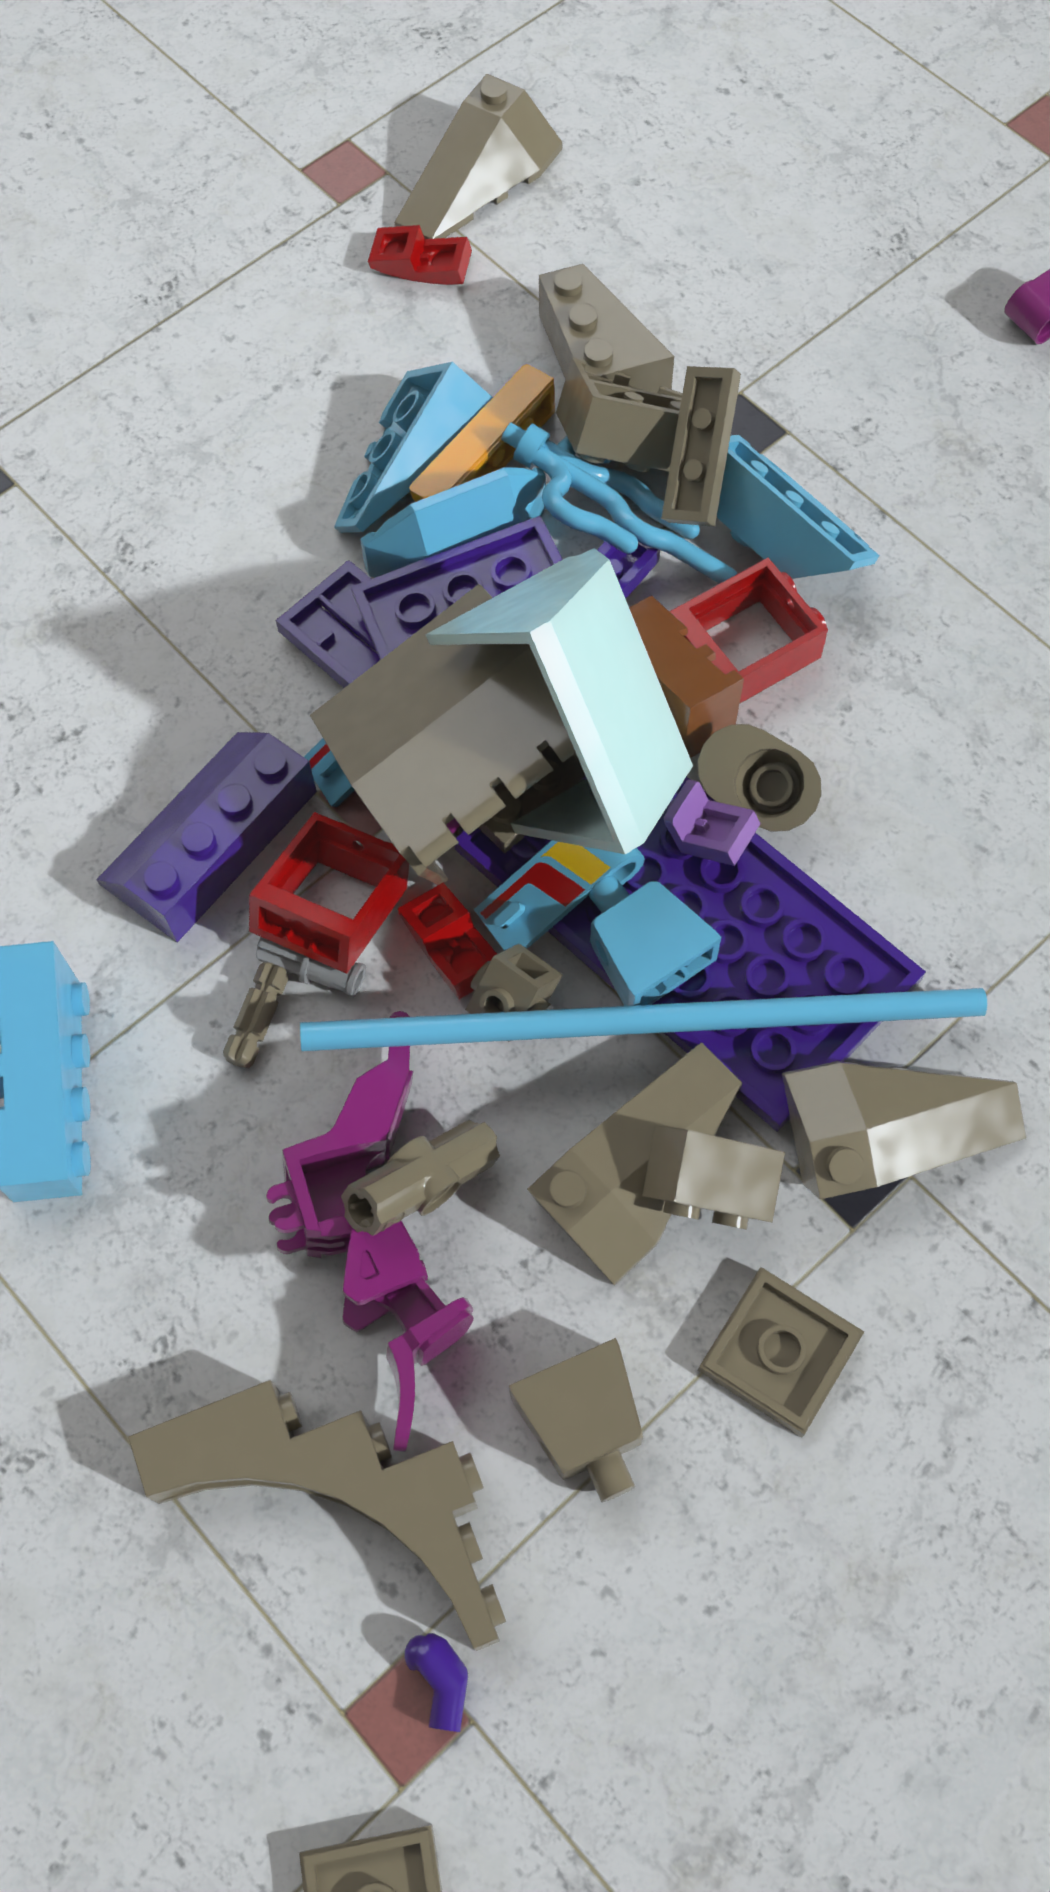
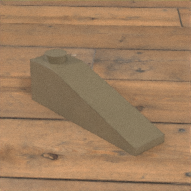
[394,74,562,239]
[782,1061,1026,1199]

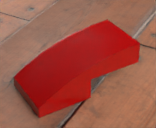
[368,225,472,285]
[398,882,497,1000]

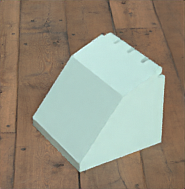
[426,548,693,854]

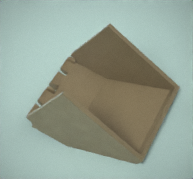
[310,584,576,885]

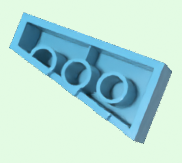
[0,941,91,1203]

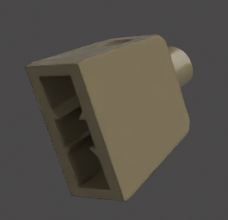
[509,1338,643,1503]

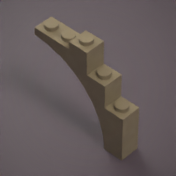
[128,1380,506,1651]

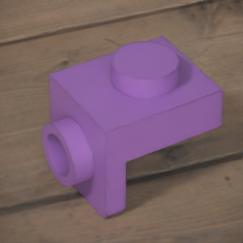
[664,780,760,866]

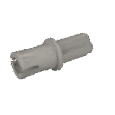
[256,937,366,997]

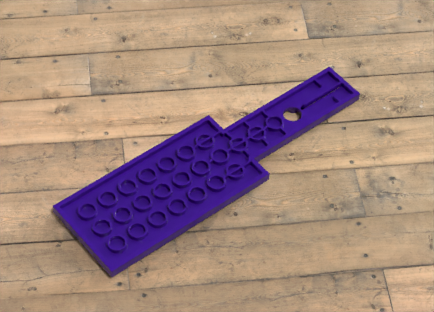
[275,560,926,1132]

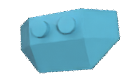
[717,435,880,579]
[360,467,546,578]

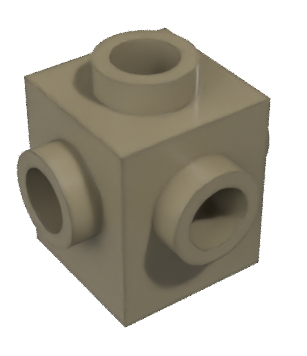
[465,943,563,1042]

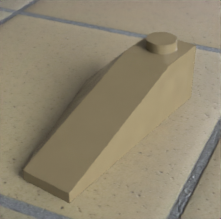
[527,1042,742,1286]

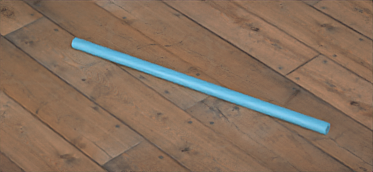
[300,988,987,1051]

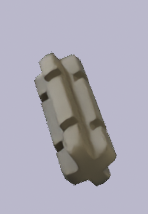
[223,962,288,1068]

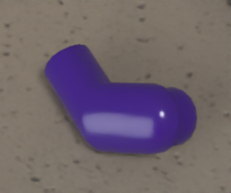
[404,1633,468,1732]

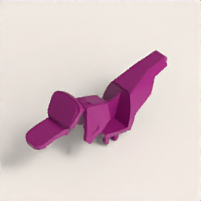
[266,1011,474,1452]

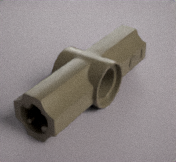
[341,1119,500,1236]

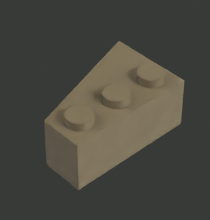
[539,264,675,393]
[556,357,682,473]

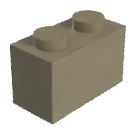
[642,1126,785,1230]

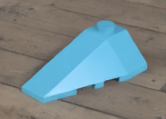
[334,362,493,533]

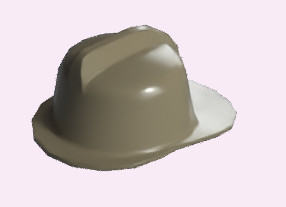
[698,724,822,832]

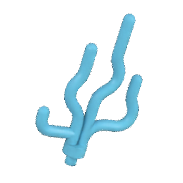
[501,422,737,584]

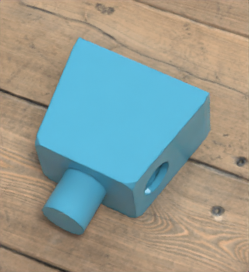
[589,875,721,1006]

